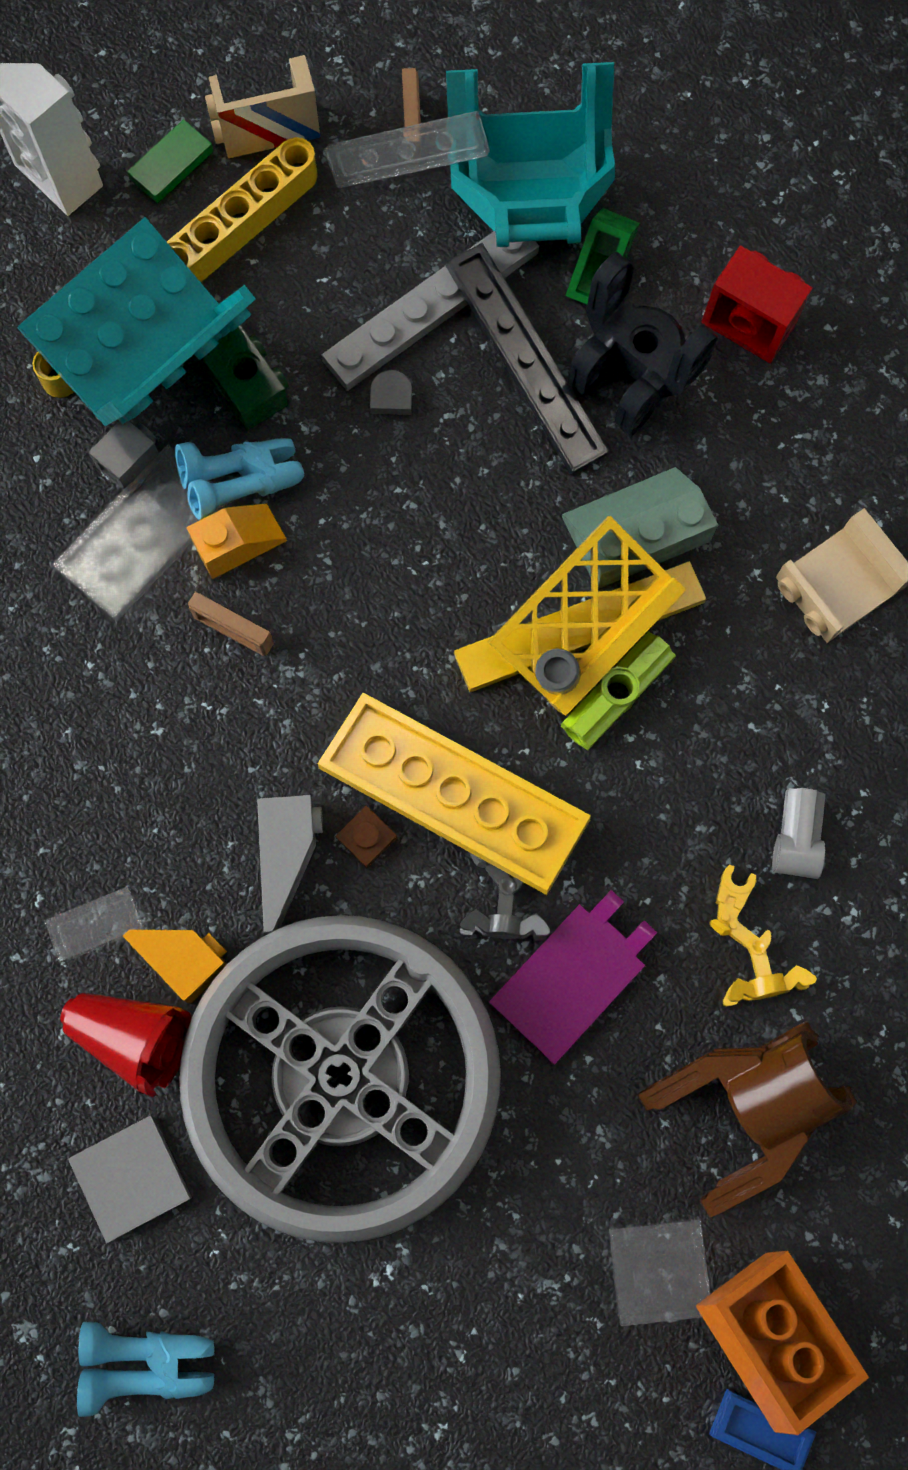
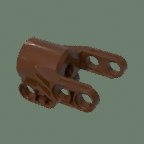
[637,1021,857,1217]

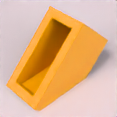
[186,504,287,579]
[123,930,227,1004]

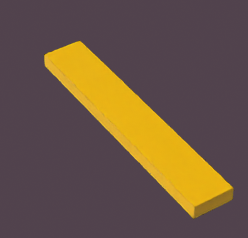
[454,561,706,692]

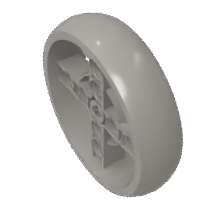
[179,915,501,1243]

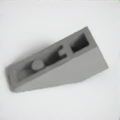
[257,795,323,934]

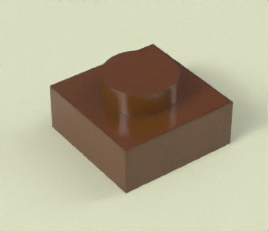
[335,806,397,869]

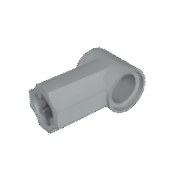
[772,788,826,879]

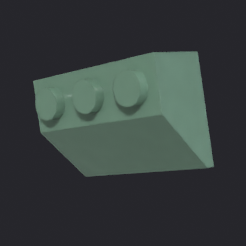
[562,467,718,589]

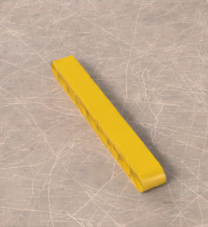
[32,137,317,398]

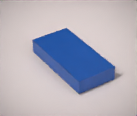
[709,1389,816,1470]

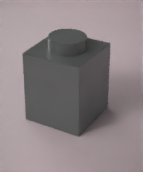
[88,421,161,494]

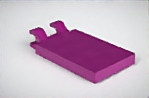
[489,890,657,1065]

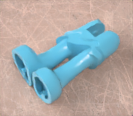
[175,438,304,520]
[77,1322,214,1417]

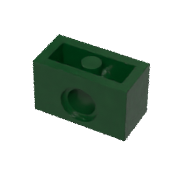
[201,325,289,431]

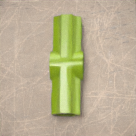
[561,631,676,750]

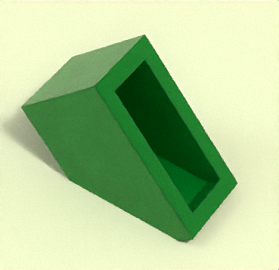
[565,208,640,304]

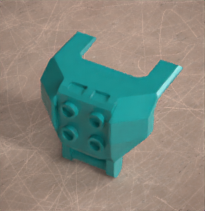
[446,62,615,247]

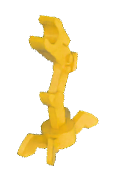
[709,865,817,1007]

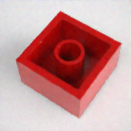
[701,245,813,364]

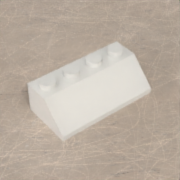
[0,63,103,216]

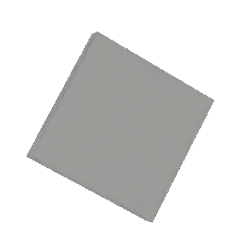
[68,1115,192,1243]

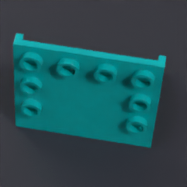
[17,217,256,426]

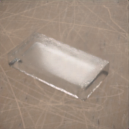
[44,887,146,963]

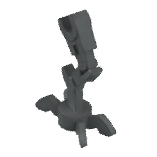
[459,853,550,942]

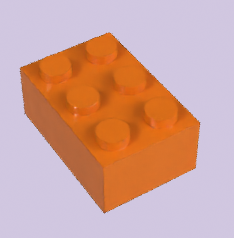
[695,1250,869,1435]

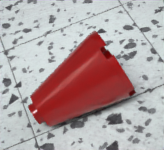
[60,992,192,1097]

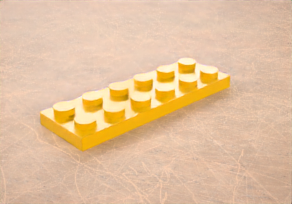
[318,693,591,895]

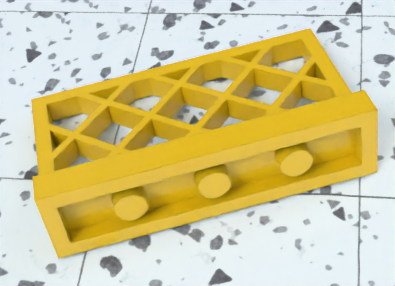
[488,516,687,716]

